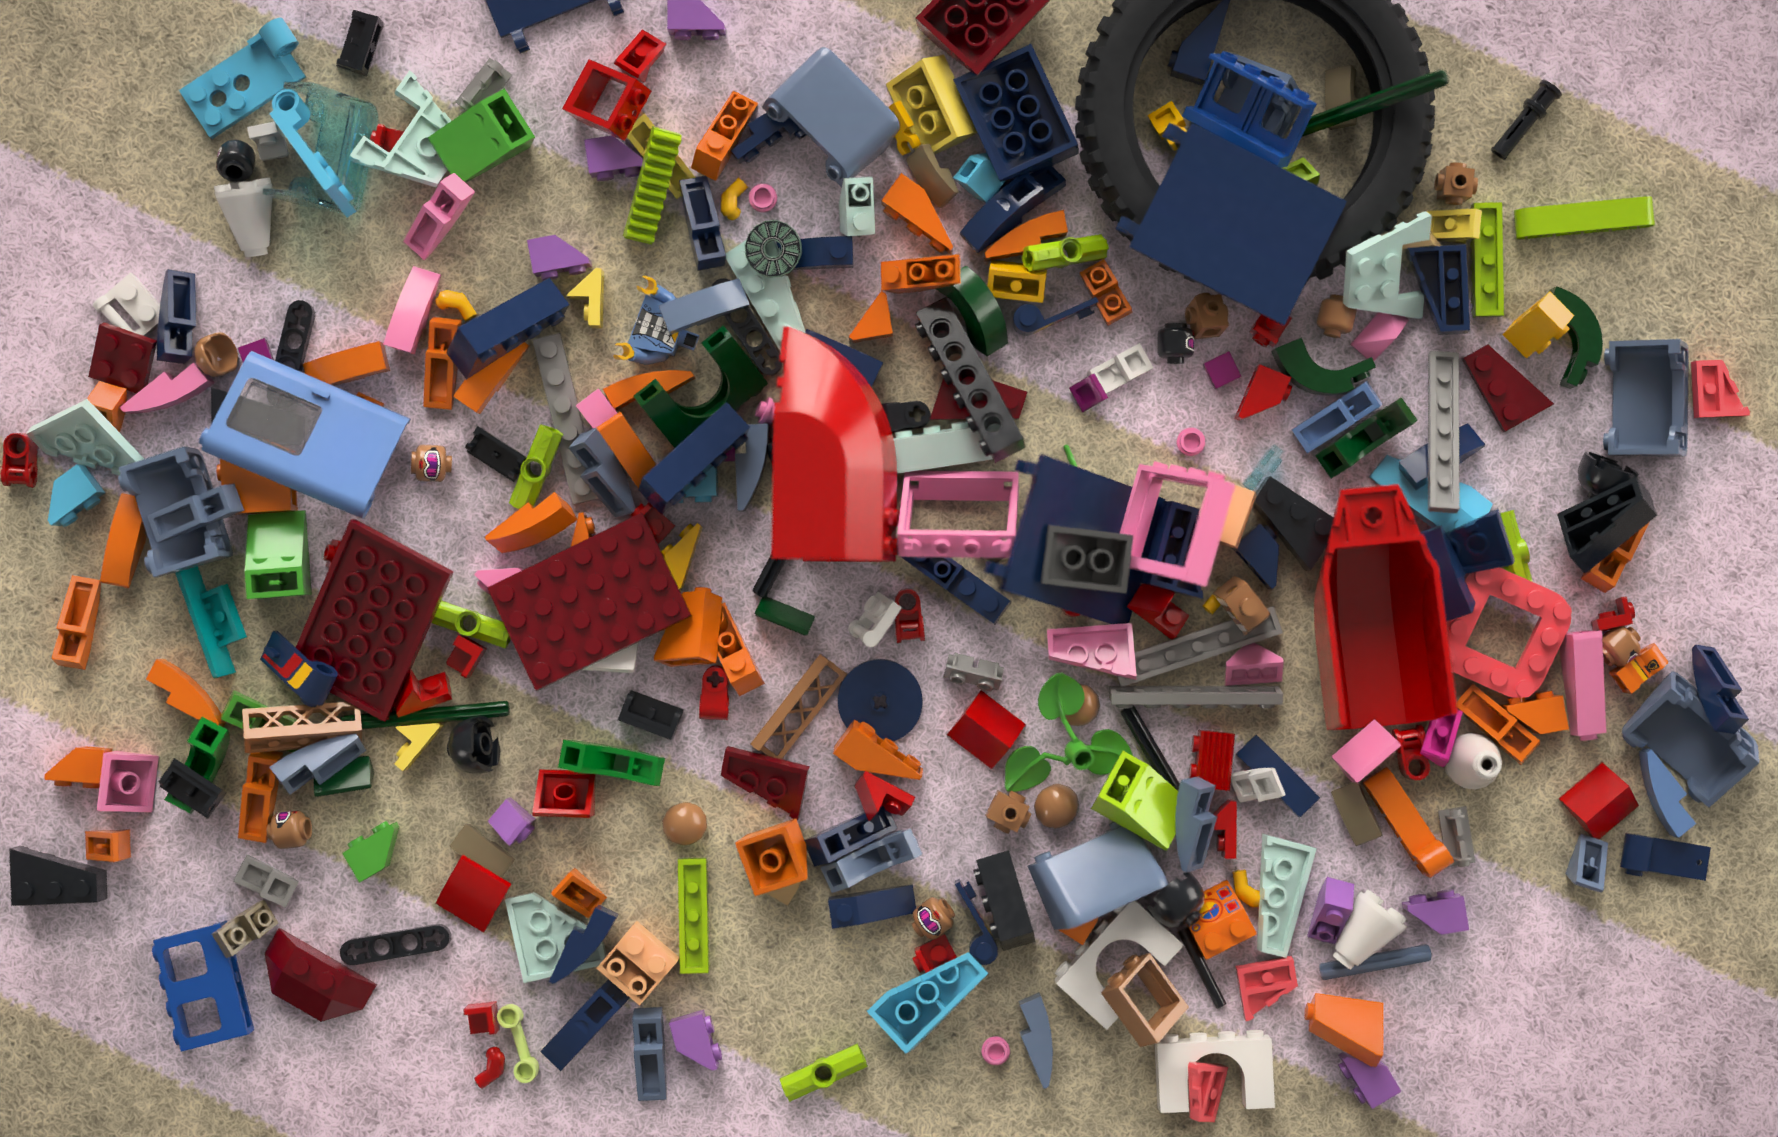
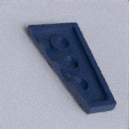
[1446,508,1515,574]

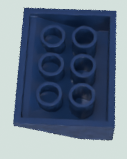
[953,44,1079,182]

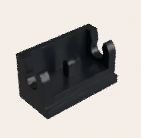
[336,10,384,76]
[465,426,527,482]
[618,690,684,740]
[158,758,226,819]

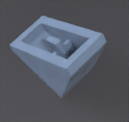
[1565,834,1608,893]

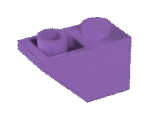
[667,0,726,40]
[584,136,643,181]
[527,235,592,280]
[488,797,536,846]
[1307,877,1354,944]
[1402,889,1469,935]
[669,1010,722,1071]
[1338,1052,1402,1109]

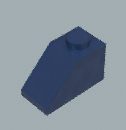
[1232,524,1279,589]

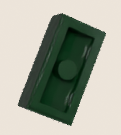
[754,597,815,636]
[314,756,374,797]

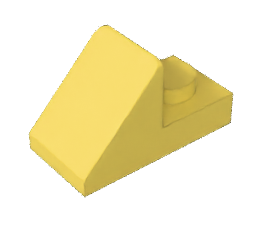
[1427,208,1482,244]
[567,268,604,328]
[394,722,444,771]

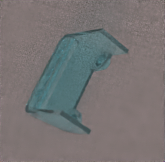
[263,82,378,213]

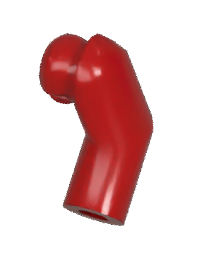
[474,1046,505,1089]

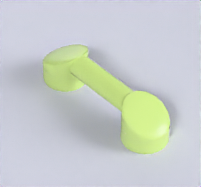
[497,1004,539,1083]

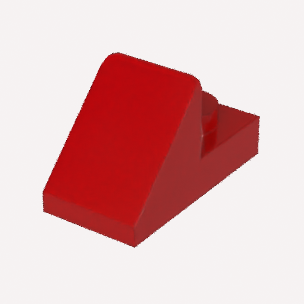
[614,29,666,82]
[1127,584,1190,640]
[395,670,452,717]
[854,771,915,821]
[1213,799,1237,859]

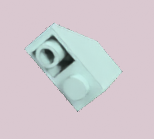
[839,176,875,236]

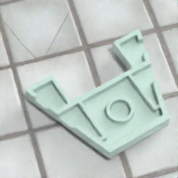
[348,71,451,188]
[1343,212,1432,319]

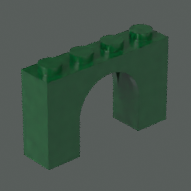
[633,326,769,448]

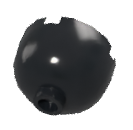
[1578,452,1639,498]
[447,716,501,774]
[1147,872,1205,927]

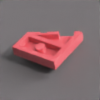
[1691,360,1750,418]
[1235,956,1298,1021]
[1188,1062,1228,1122]

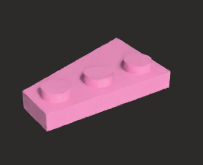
[1047,623,1137,680]

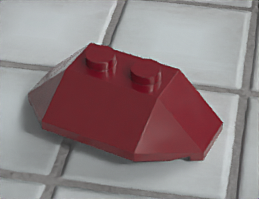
[264,928,377,1022]

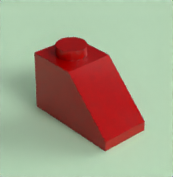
[1234,364,1292,421]

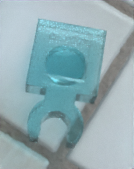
[1242,444,1283,491]

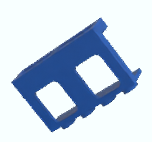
[1182,51,1317,167]
[152,920,254,1052]

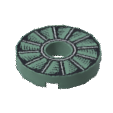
[745,220,802,278]

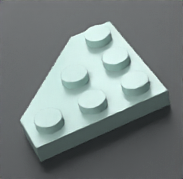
[26,399,144,475]
[505,892,607,983]

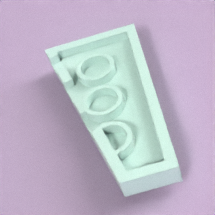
[726,240,806,352]
[1257,833,1317,958]

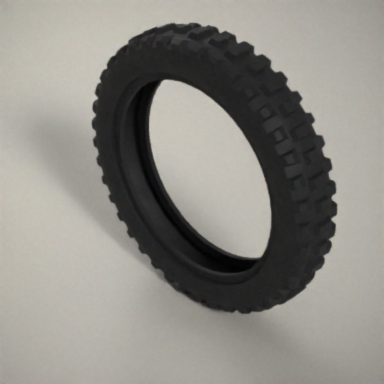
[1075,0,1435,285]

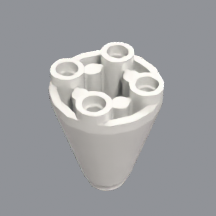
[214,177,273,257]
[1445,733,1502,790]
[1332,889,1407,970]

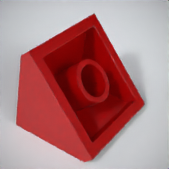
[947,690,1026,769]
[1558,762,1639,839]
[532,769,596,818]

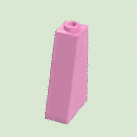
[1559,631,1606,741]

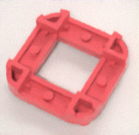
[1446,567,1572,698]

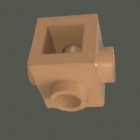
[1434,162,1478,205]
[1185,293,1229,339]
[985,790,1032,834]

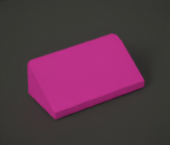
[1420,710,1463,768]

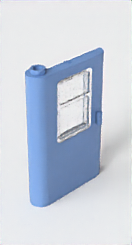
[199,351,411,519]

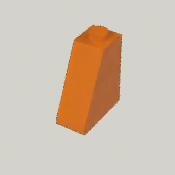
[654,587,722,667]
[1305,993,1383,1067]

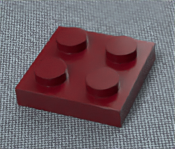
[88,322,157,394]

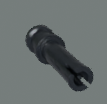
[1491,80,1562,160]

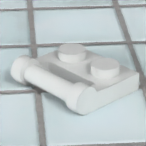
[92,273,160,337]
[848,592,902,647]

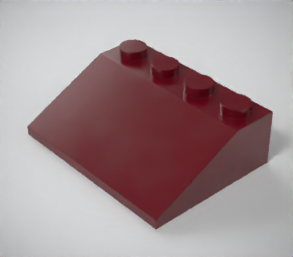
[916,0,1051,76]

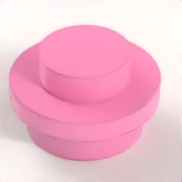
[749,184,777,212]
[755,397,775,425]
[1177,428,1205,456]
[981,1036,1010,1065]

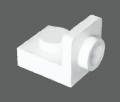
[247,122,289,161]

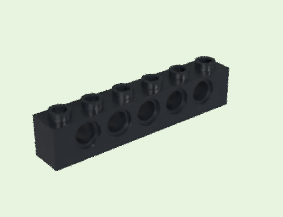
[915,297,1026,463]

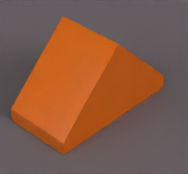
[849,290,893,343]
[85,829,131,862]
[551,868,607,918]

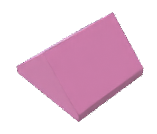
[1331,719,1401,783]
[97,751,159,812]

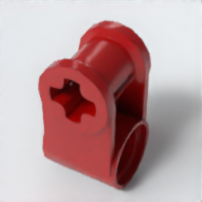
[1,433,38,488]
[895,588,925,644]
[699,665,729,720]
[1392,724,1430,780]

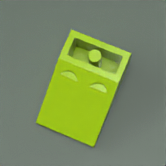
[1091,751,1178,851]

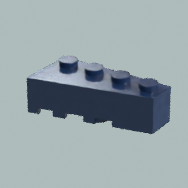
[446,278,570,380]
[638,402,750,515]

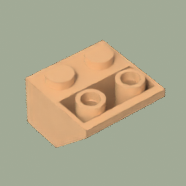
[1219,485,1257,549]
[596,921,680,1006]

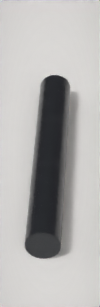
[1178,927,1227,1008]

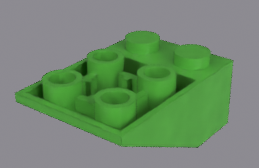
[428,88,535,183]
[245,510,312,599]

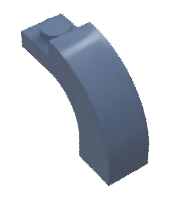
[820,828,922,893]

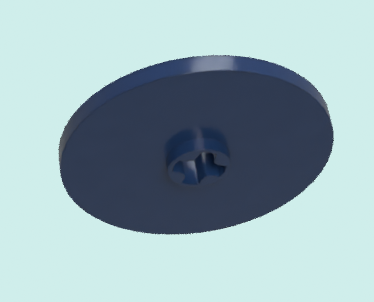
[838,659,923,742]

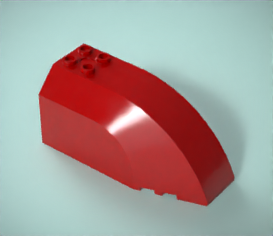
[771,326,900,562]
[1314,484,1458,730]

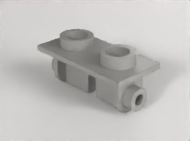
[455,58,512,111]
[943,653,1004,691]
[1438,806,1475,867]

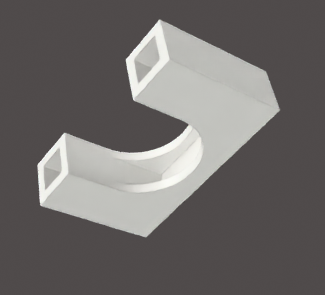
[1054,900,1184,1030]
[1155,1030,1275,1113]

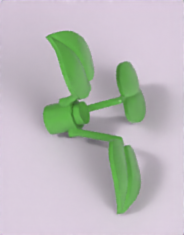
[1005,673,1133,792]

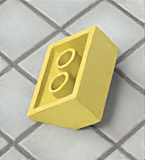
[886,55,977,155]

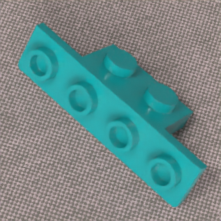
[175,567,247,679]

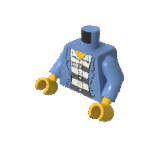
[613,275,699,365]

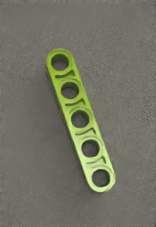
[1514,196,1655,240]

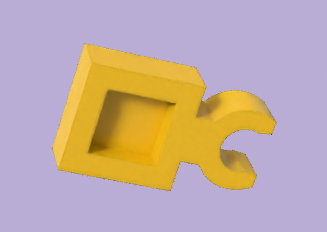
[888,101,921,155]
[1147,101,1187,151]

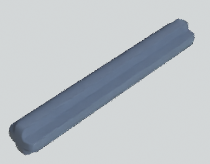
[1319,944,1432,980]

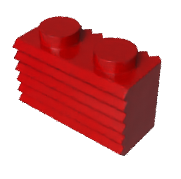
[1189,730,1235,791]

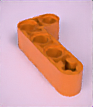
[1363,767,1454,878]

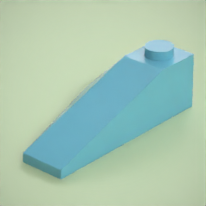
[1369,455,1493,533]
[867,952,989,1054]

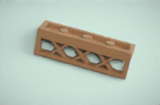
[750,654,847,759]
[242,702,362,753]

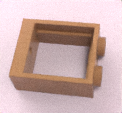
[1101,953,1189,1047]

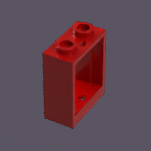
[562,59,652,141]

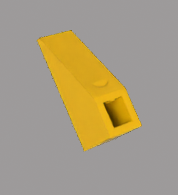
[661,523,702,590]

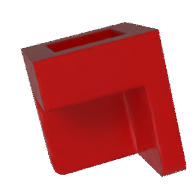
[446,634,487,678]
[463,1001,500,1035]

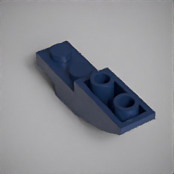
[731,113,807,164]
[960,166,1066,253]
[901,557,1012,625]
[540,979,630,1071]

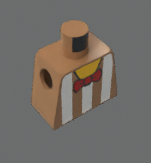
[1212,576,1271,636]

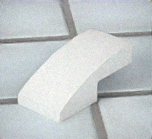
[1087,343,1153,394]
[1231,768,1285,803]

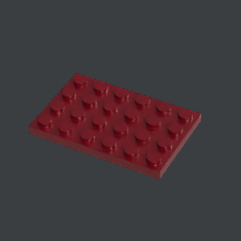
[487,513,692,691]
[295,519,454,722]

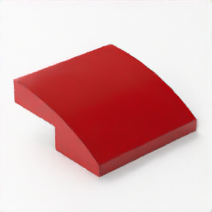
[435,855,512,933]

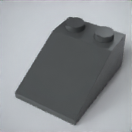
[1041,525,1134,593]

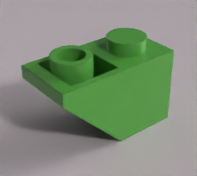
[342,821,400,883]

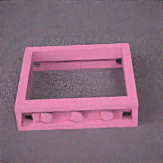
[1120,462,1235,587]
[898,471,1019,558]

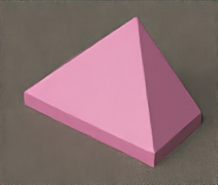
[1350,312,1409,361]
[1225,643,1284,686]

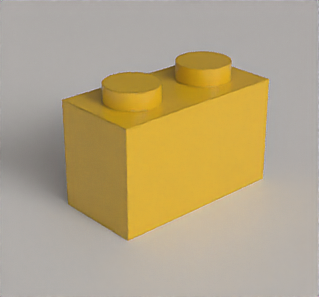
[987,260,1047,303]
[1502,292,1574,358]

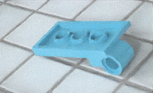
[179,18,306,139]
[269,89,356,218]

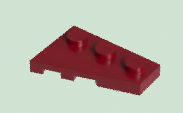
[1462,344,1554,432]
[930,377,1028,420]
[720,746,810,821]

